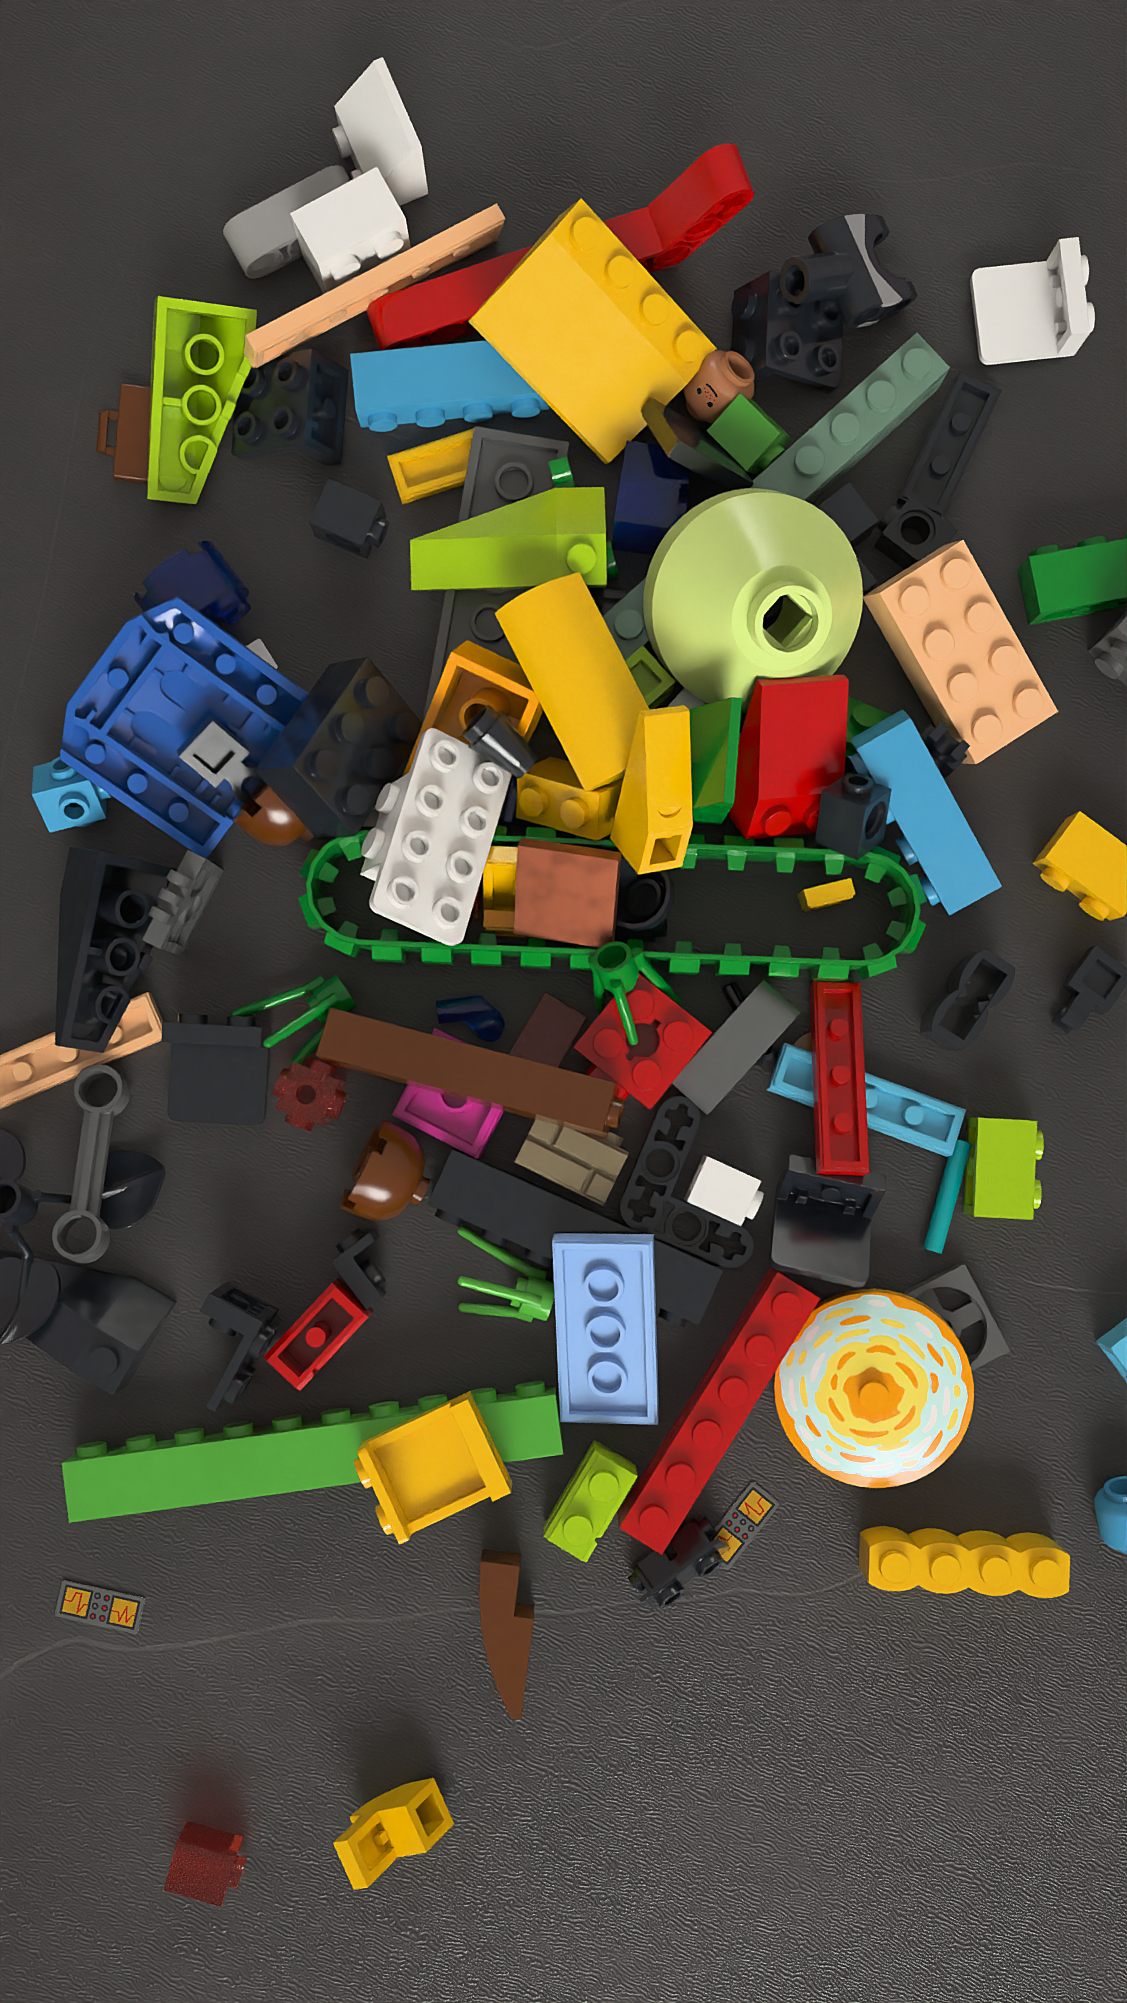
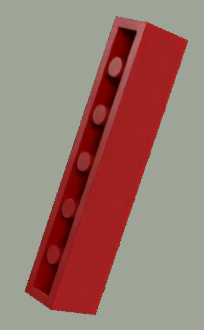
[617,1266,820,1555]

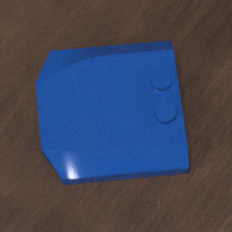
[59,595,309,858]

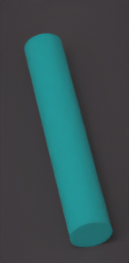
[923,1139,972,1254]

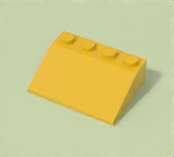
[468,198,717,464]

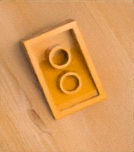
[402,640,543,780]

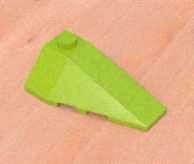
[147,296,257,504]
[410,487,607,590]

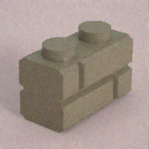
[515,1119,629,1205]

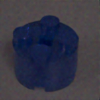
[134,541,251,626]

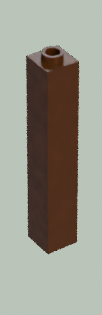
[316,1008,625,1138]

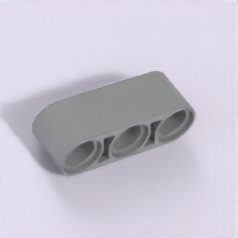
[223,165,351,279]

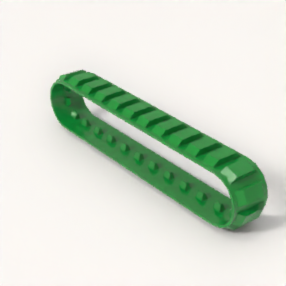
[298,826,927,981]

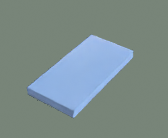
[552,1233,659,1425]

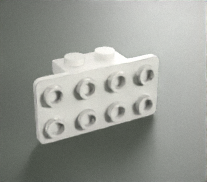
[361,728,511,946]

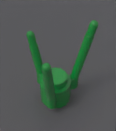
[588,941,681,1045]
[231,974,357,1067]

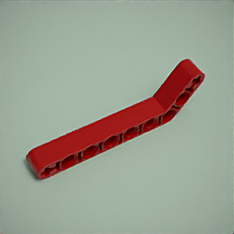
[366,143,754,351]

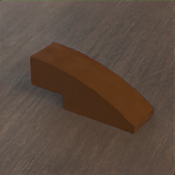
[479,1549,534,1720]

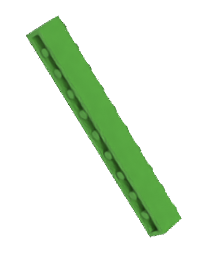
[62,1381,563,1523]

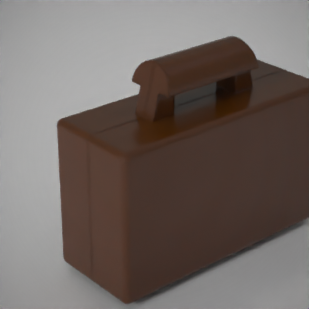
[96,383,151,483]

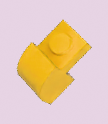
[333,1778,454,1890]

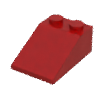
[727,674,849,840]

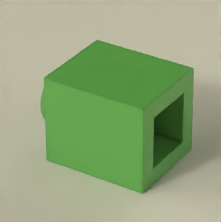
[707,393,792,476]

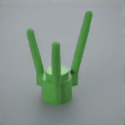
[457,1226,555,1322]

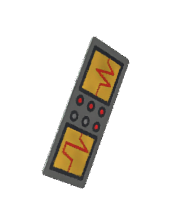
[711,1482,780,1570]
[55,1580,145,1634]

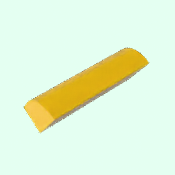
[494,572,650,793]

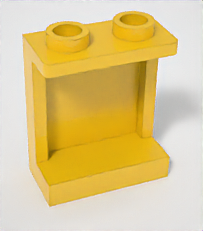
[354,1391,512,1544]

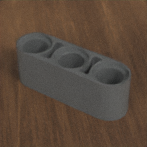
[672,979,802,1115]

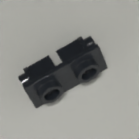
[628,1517,730,1609]

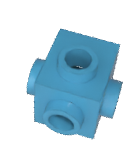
[32,757,112,833]

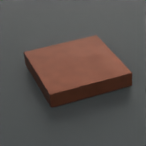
[514,838,622,948]

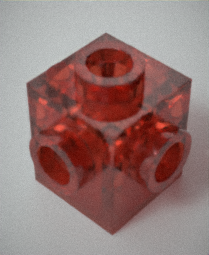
[273,1057,348,1131]

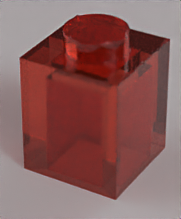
[163,1821,247,1907]

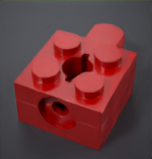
[573,974,712,1110]

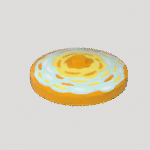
[774,1289,974,1488]

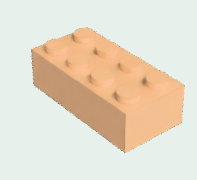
[863,540,1058,764]

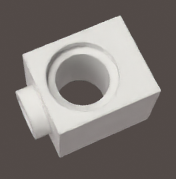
[684,1155,764,1226]

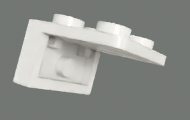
[970,237,1095,365]

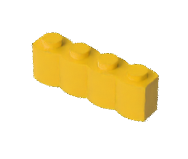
[859,1526,1070,1598]

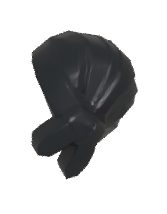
[616,856,675,931]

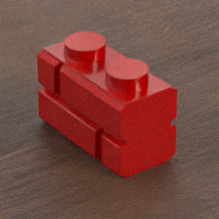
[264,1277,374,1391]

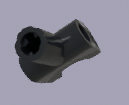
[779,214,918,328]

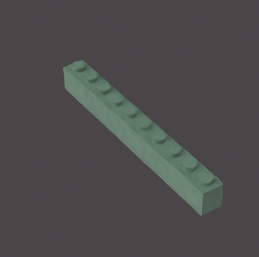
[603,333,950,661]

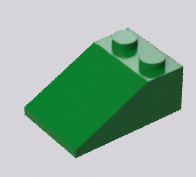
[689,697,742,826]

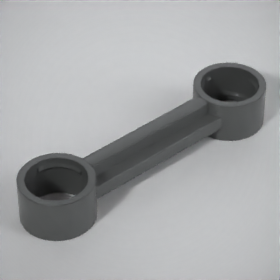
[52,1065,130,1263]

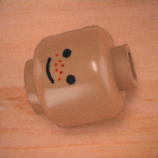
[683,350,754,424]

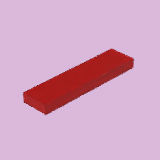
[809,980,870,1176]

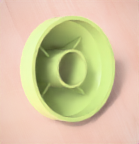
[643,488,863,713]

